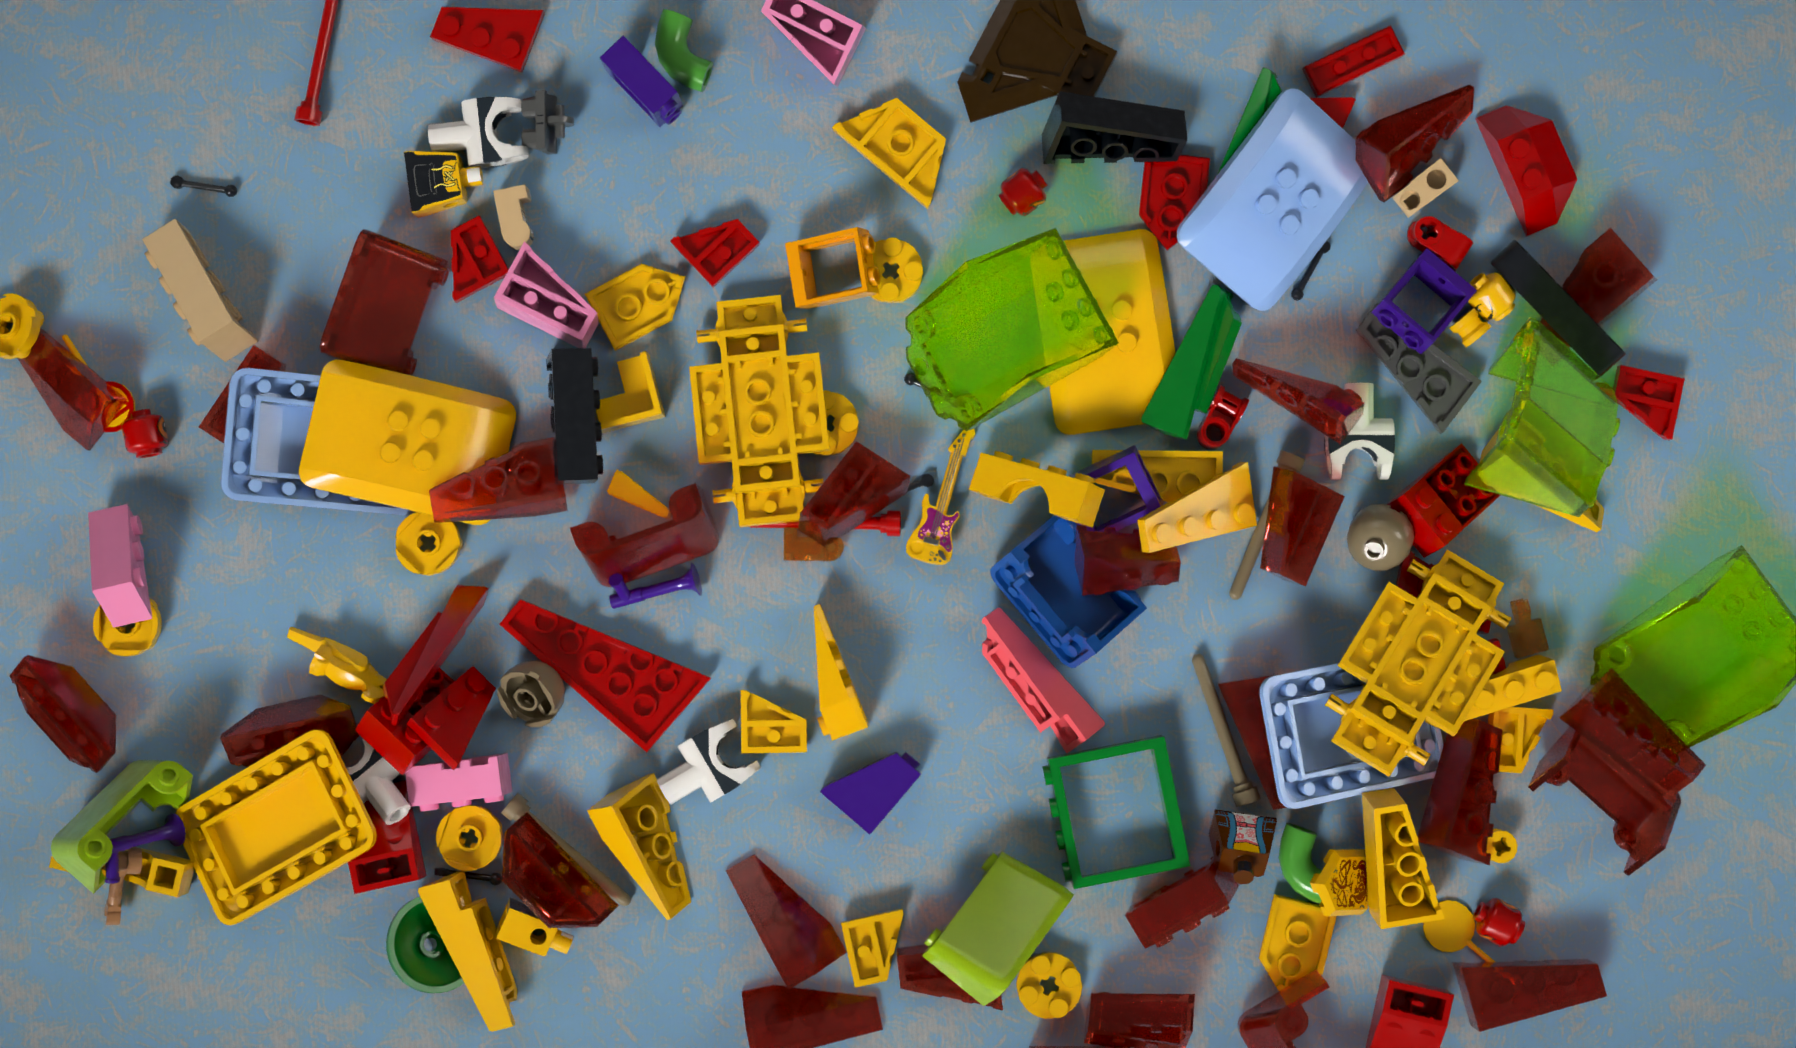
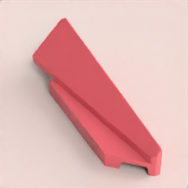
[982,608,1105,753]

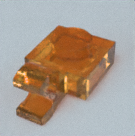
[1507,598,1549,658]

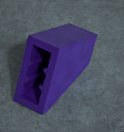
[820,752,921,835]

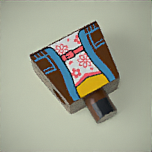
[1209,809,1277,884]

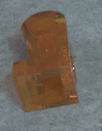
[784,528,844,562]

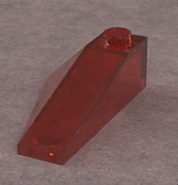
[726,854,847,989]

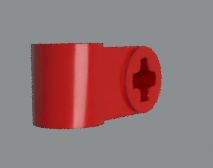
[1407,216,1473,272]
[1197,385,1249,450]

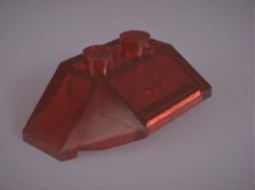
[9,655,116,773]
[220,694,360,767]
[502,812,619,928]

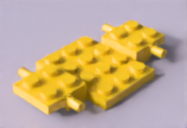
[689,295,830,528]
[1324,549,1511,777]

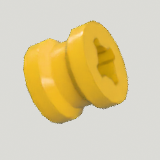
[1449,307,1491,348]
[1479,828,1518,863]

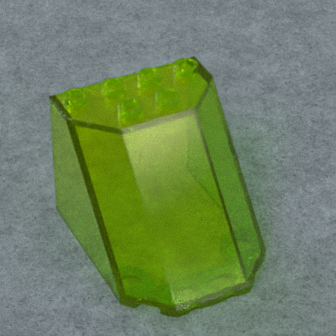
[905,228,1119,431]
[1465,317,1620,517]
[1590,545,1796,755]

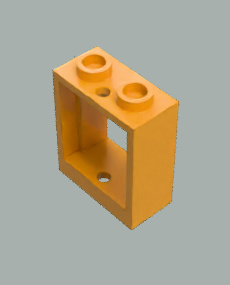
[785,227,881,309]

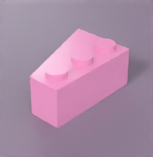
[761,0,866,87]
[494,241,599,348]
[88,504,153,628]
[405,753,513,812]

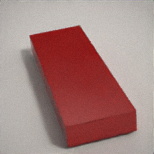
[1302,25,1405,98]

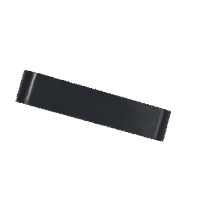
[1490,239,1626,377]

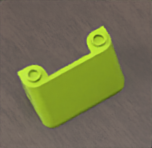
[51,760,193,894]
[922,851,1074,1006]

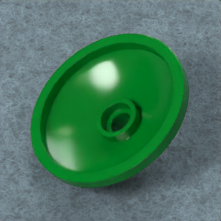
[386,896,464,994]

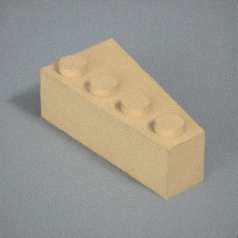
[142,219,258,362]

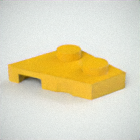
[740,690,807,753]
[1485,707,1554,773]
[841,908,904,988]

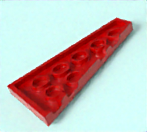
[499,599,711,753]

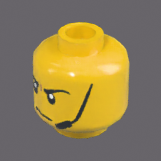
[1468,272,1516,321]

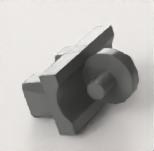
[521,90,574,155]

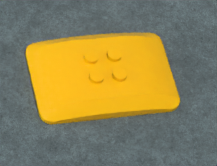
[1030,229,1176,435]
[299,359,516,525]
[175,729,377,925]

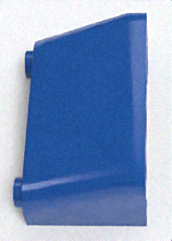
[990,515,1147,668]

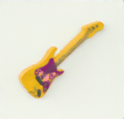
[906,427,976,565]

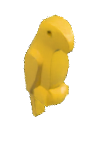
[287,627,387,704]

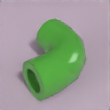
[655,9,713,92]
[1278,823,1322,904]

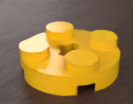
[859,237,923,304]
[0,293,44,359]
[813,390,859,456]
[395,512,463,576]
[93,598,162,656]
[436,805,503,871]
[1016,951,1082,1019]

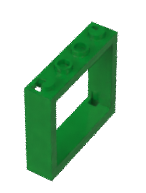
[1042,735,1190,889]

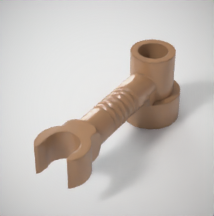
[104,848,142,925]

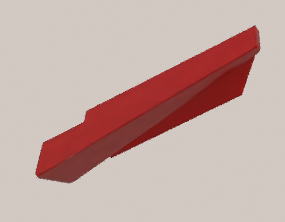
[383,585,489,727]

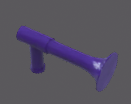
[609,563,702,609]
[105,813,186,884]

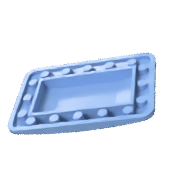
[1177,88,1375,311]
[221,368,414,515]
[1260,663,1446,809]

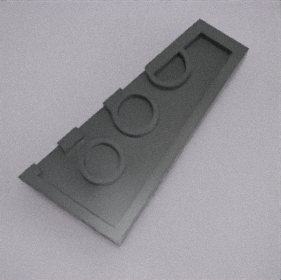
[1356,303,1482,434]

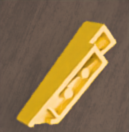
[418,871,517,1032]

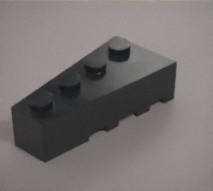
[1042,91,1187,164]
[546,348,603,485]

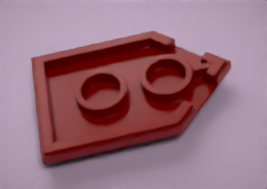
[1139,155,1210,251]

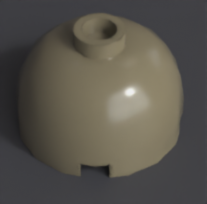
[1347,504,1415,571]
[497,660,565,727]

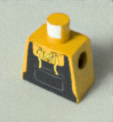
[404,151,484,218]
[496,897,574,956]

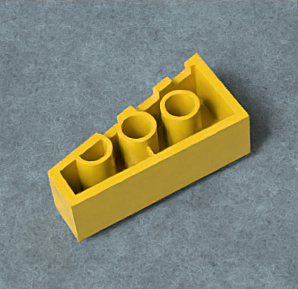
[1362,788,1445,929]

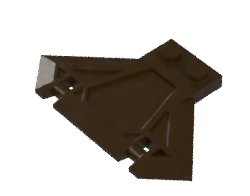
[957,0,1117,123]

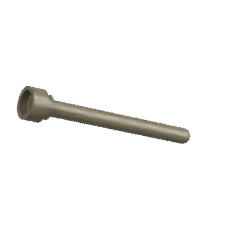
[1229,450,1305,600]
[1192,654,1261,807]
[501,793,631,906]

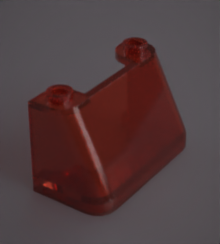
[320,229,449,376]
[570,483,719,588]

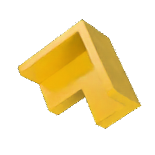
[596,351,666,433]

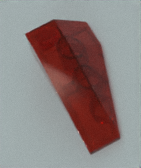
[1355,85,1474,203]
[1529,228,1658,363]
[18,328,128,450]
[1232,358,1364,445]
[429,437,568,523]
[742,984,883,1048]

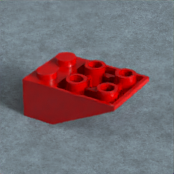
[1387,443,1503,558]
[355,668,454,775]
[348,780,427,894]
[1366,975,1454,1048]

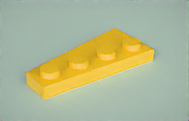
[1091,450,1223,502]
[1137,462,1257,553]

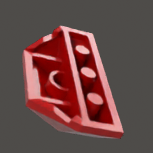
[1475,105,1578,237]

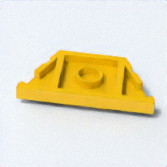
[832,98,946,209]

